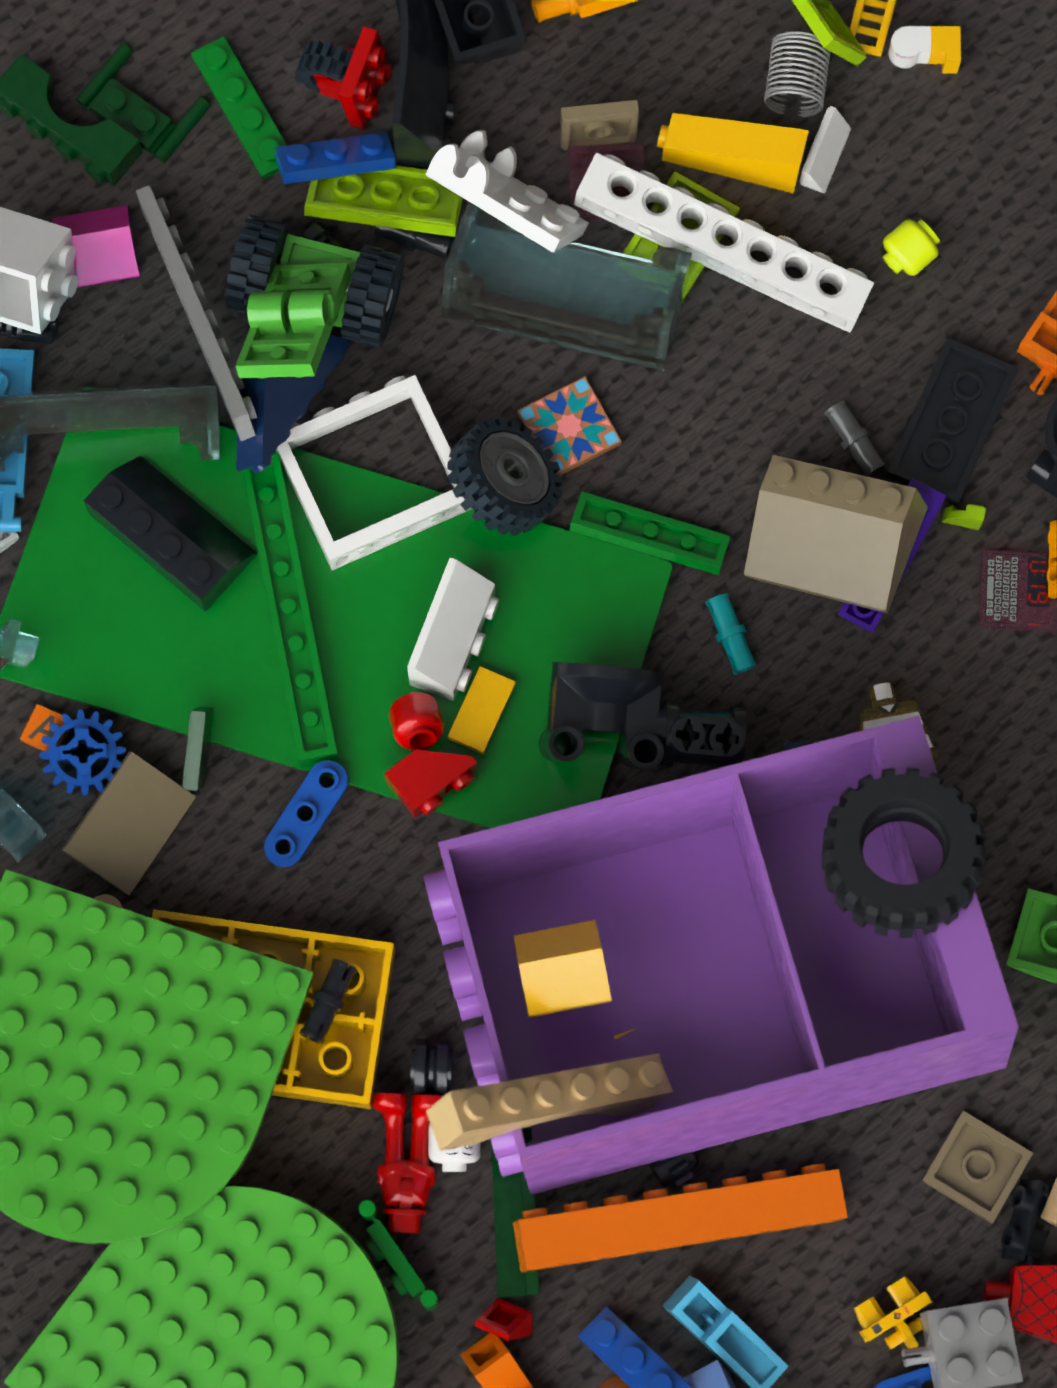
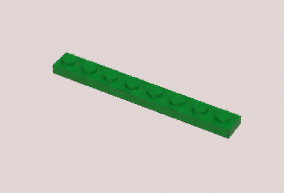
[242,454,338,764]

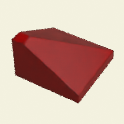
[474,1298,533,1341]

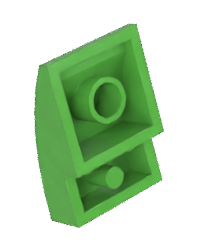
[1007,888,1057,984]

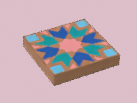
[517,377,622,475]

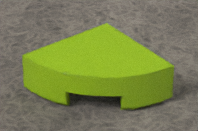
[941,504,986,530]

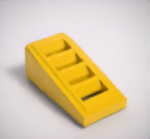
[850,0,897,57]

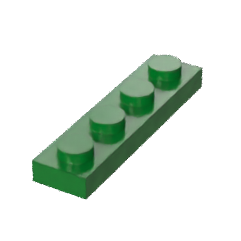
[191,36,287,181]
[569,492,731,576]

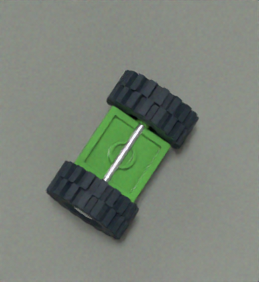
[225,215,405,348]

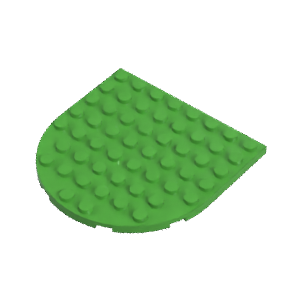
[0,869,314,1244]
[4,1186,399,1388]

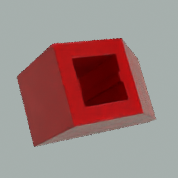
[384,749,477,818]

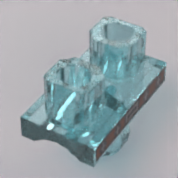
[0,619,40,671]

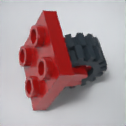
[295,27,392,130]

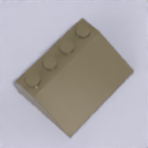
[744,455,928,613]

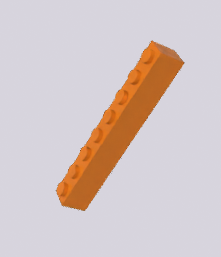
[513,1163,848,1272]

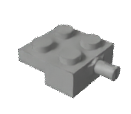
[902,1298,1023,1388]

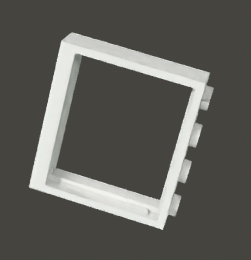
[276,375,472,571]

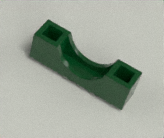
[0,54,143,186]

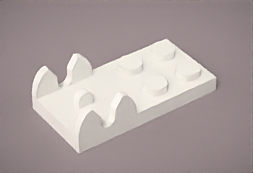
[426,130,588,253]

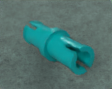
[705,593,757,675]

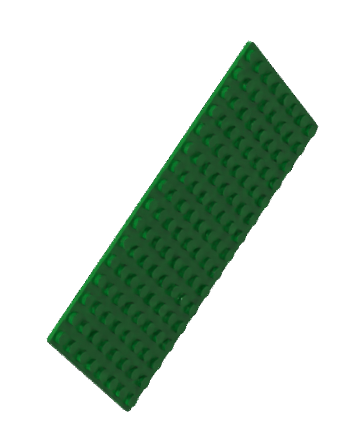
[0,387,672,829]

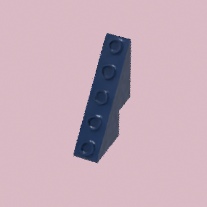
[236,335,349,473]

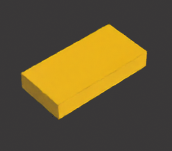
[447,666,516,755]

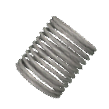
[764,31,831,117]

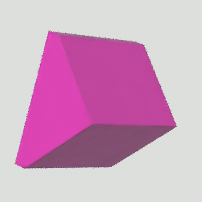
[52,205,140,288]

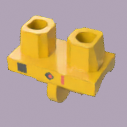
[853,1276,932,1349]

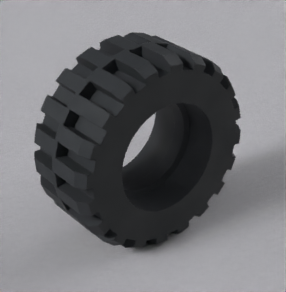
[822,767,986,938]

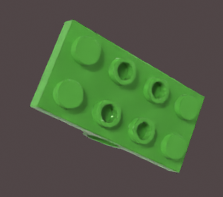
[235,263,352,379]

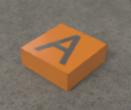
[20,704,72,751]

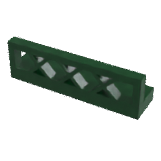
[491,1127,539,1298]

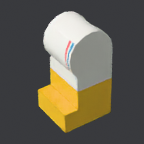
[888,26,961,74]

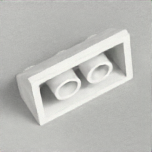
[407,557,500,701]

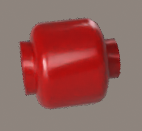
[389,692,444,751]

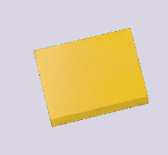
[514,920,612,1017]

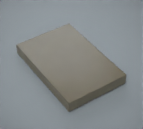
[62,752,196,896]

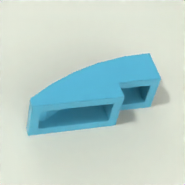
[662,1275,789,1388]

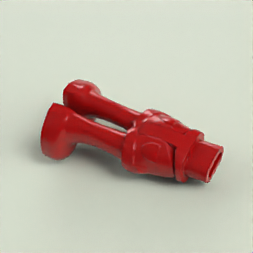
[372,1093,444,1233]

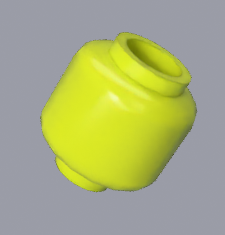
[882,219,940,276]

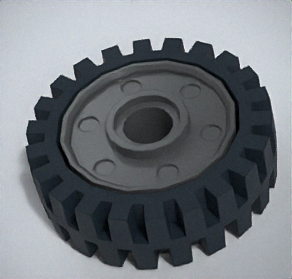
[447,417,563,535]

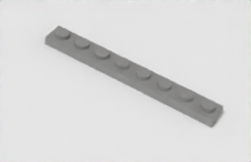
[135,185,257,441]

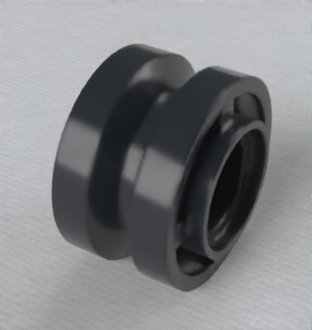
[411,1038,453,1096]

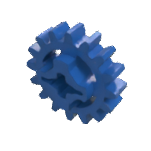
[39,709,126,797]

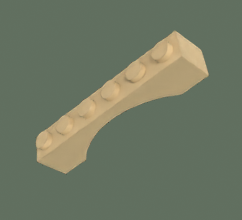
[426,1054,673,1151]

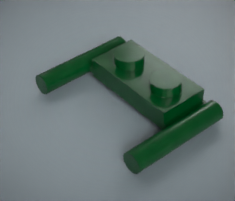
[75,43,211,164]

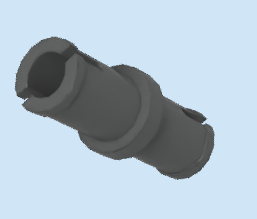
[824,400,887,477]

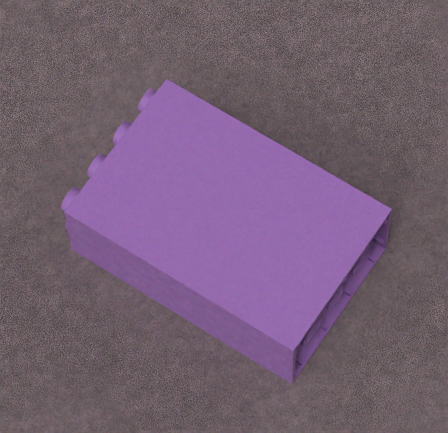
[423,716,1018,1194]

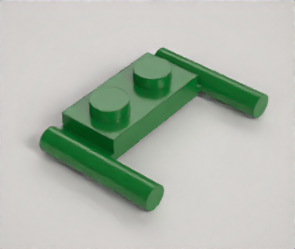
[359,1200,439,1311]

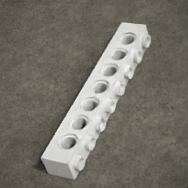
[574,152,874,333]

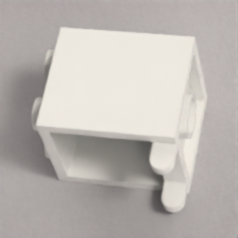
[0,207,78,335]

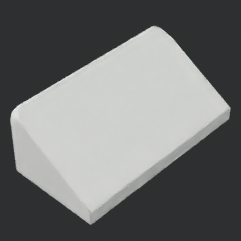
[799,106,851,193]

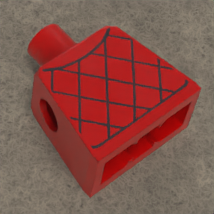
[982,1265,1057,1344]

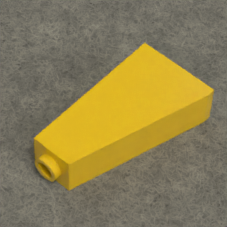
[657,113,809,193]

